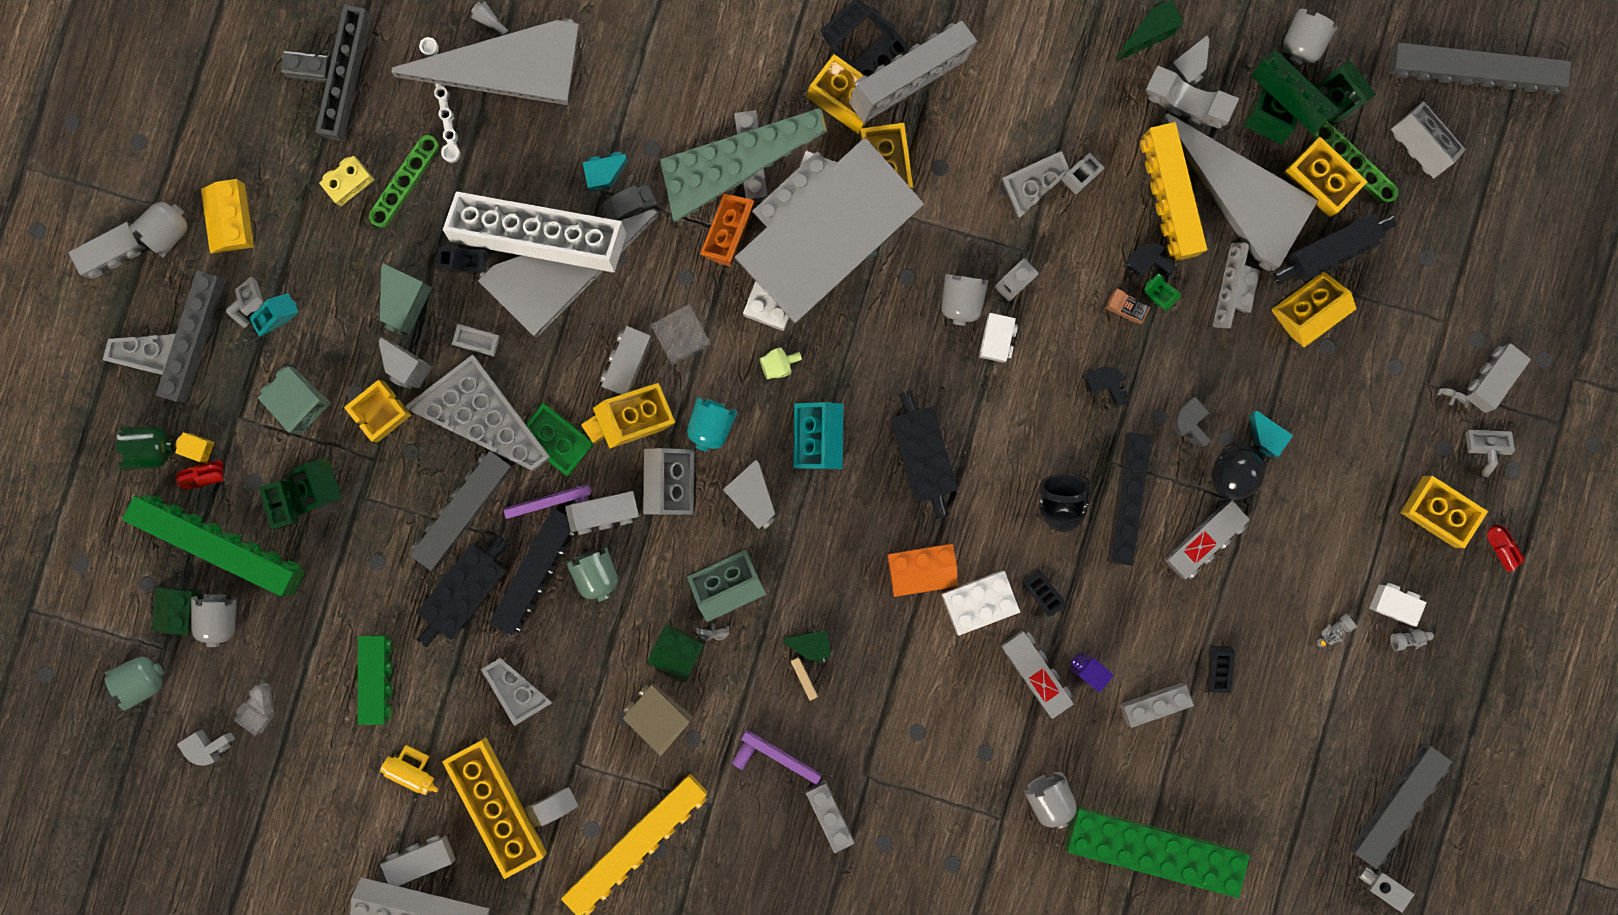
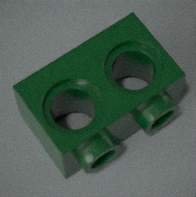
[259,481,300,529]

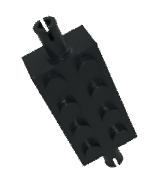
[1273,213,1397,285]
[890,390,958,519]
[417,535,510,647]

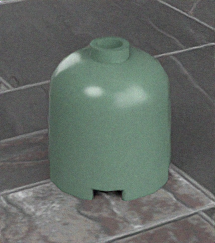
[566,546,618,602]
[104,657,164,711]

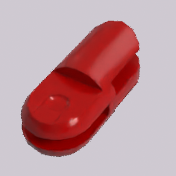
[176,460,224,490]
[1487,524,1525,572]

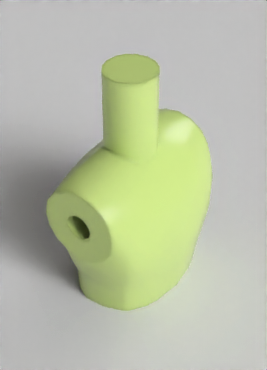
[760,348,802,379]

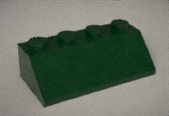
[1251,50,1340,135]

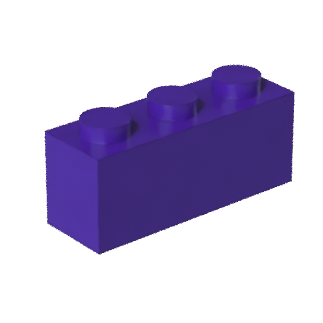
[1069,653,1114,693]

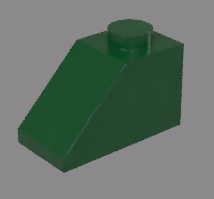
[783,629,831,663]

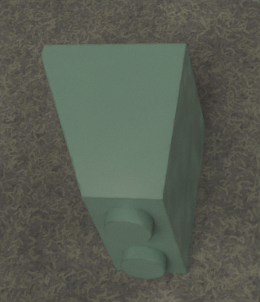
[380,263,432,335]
[258,366,331,435]

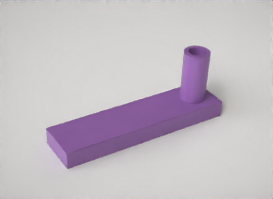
[504,483,592,519]
[732,729,821,785]

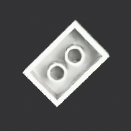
[941,570,1020,636]

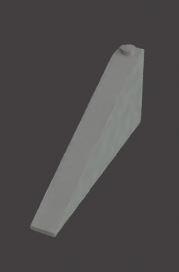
[392,18,579,105]
[1161,113,1318,271]
[478,209,658,338]

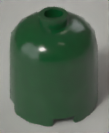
[116,427,173,470]

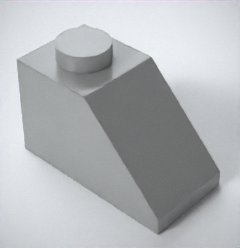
[1169,36,1209,86]

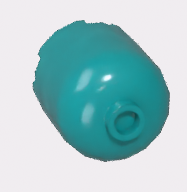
[687,397,738,452]

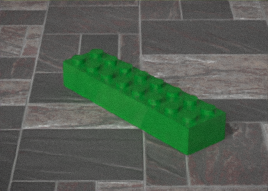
[122,494,306,597]
[1064,806,1250,898]

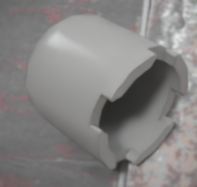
[1283,9,1338,65]
[129,202,187,258]
[941,274,988,326]
[191,594,237,647]
[1024,772,1077,829]

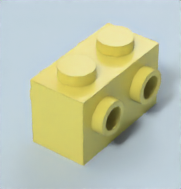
[319,156,375,207]

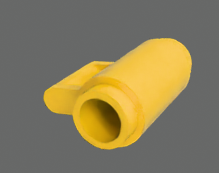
[380,745,438,795]

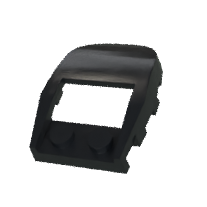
[820,0,909,77]

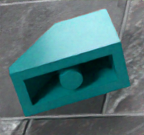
[249,293,299,337]
[1249,411,1293,458]

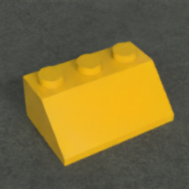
[806,54,869,134]
[201,179,254,254]
[1272,272,1356,347]

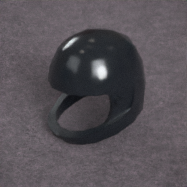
[1211,444,1265,501]
[1038,475,1090,532]

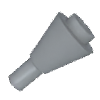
[471,2,508,36]

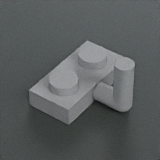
[226,276,263,328]
[1465,430,1515,477]

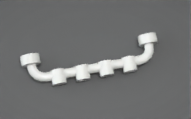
[419,37,461,163]

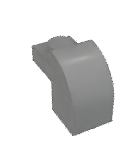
[1061,153,1104,195]
[177,730,235,765]
[525,787,578,828]

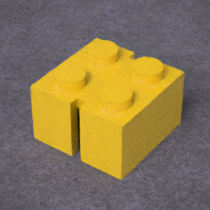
[344,380,411,442]

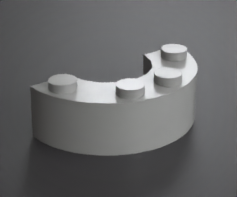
[1146,65,1239,128]

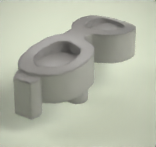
[1437,388,1470,408]
[697,624,729,641]

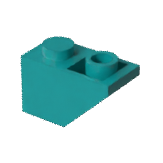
[583,152,628,192]

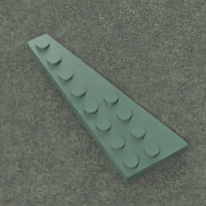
[660,109,827,222]

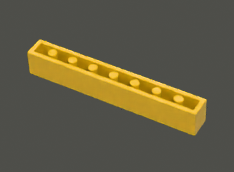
[561,773,708,915]

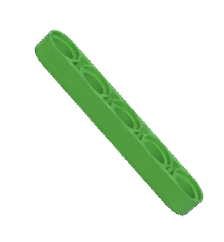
[1313,123,1398,204]
[369,135,439,228]

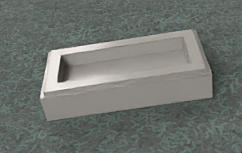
[452,324,500,357]

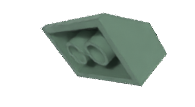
[687,550,766,622]

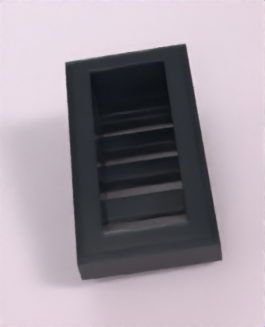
[1022,569,1067,618]
[1208,645,1235,693]

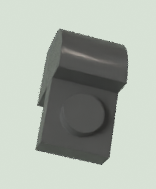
[602,185,657,221]
[1173,397,1211,447]

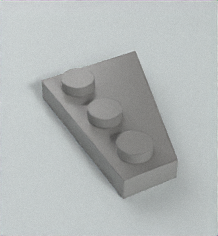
[1001,151,1070,218]
[103,334,176,375]
[481,658,552,726]

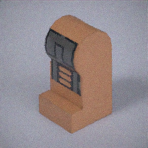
[1105,289,1150,324]

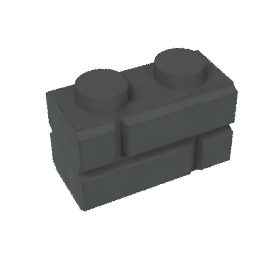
[281,51,331,82]

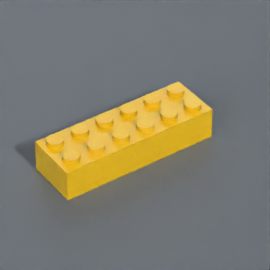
[1140,122,1207,262]
[442,737,547,879]

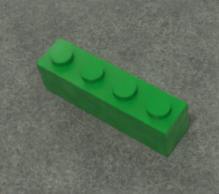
[357,635,393,725]

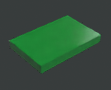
[526,403,595,477]

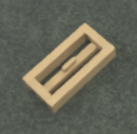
[791,656,818,701]

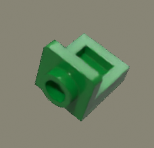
[1144,274,1181,312]

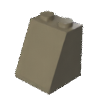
[623,683,692,756]

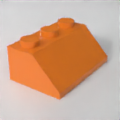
[700,194,755,267]
[887,543,958,597]

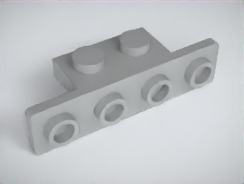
[1213,243,1260,328]

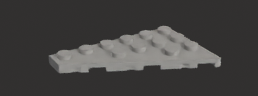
[405,355,551,471]

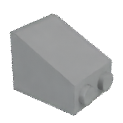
[723,460,776,529]

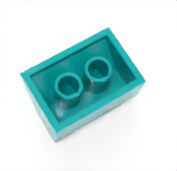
[793,402,844,469]

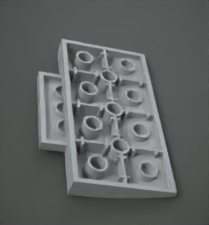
[735,138,924,323]

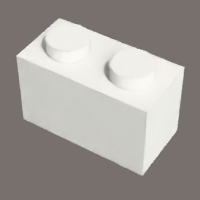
[979,313,1018,363]
[1369,583,1427,627]

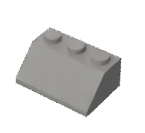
[1391,101,1466,179]
[379,338,433,389]
[643,448,694,515]

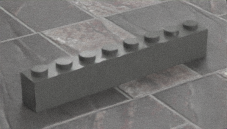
[1389,43,1571,94]

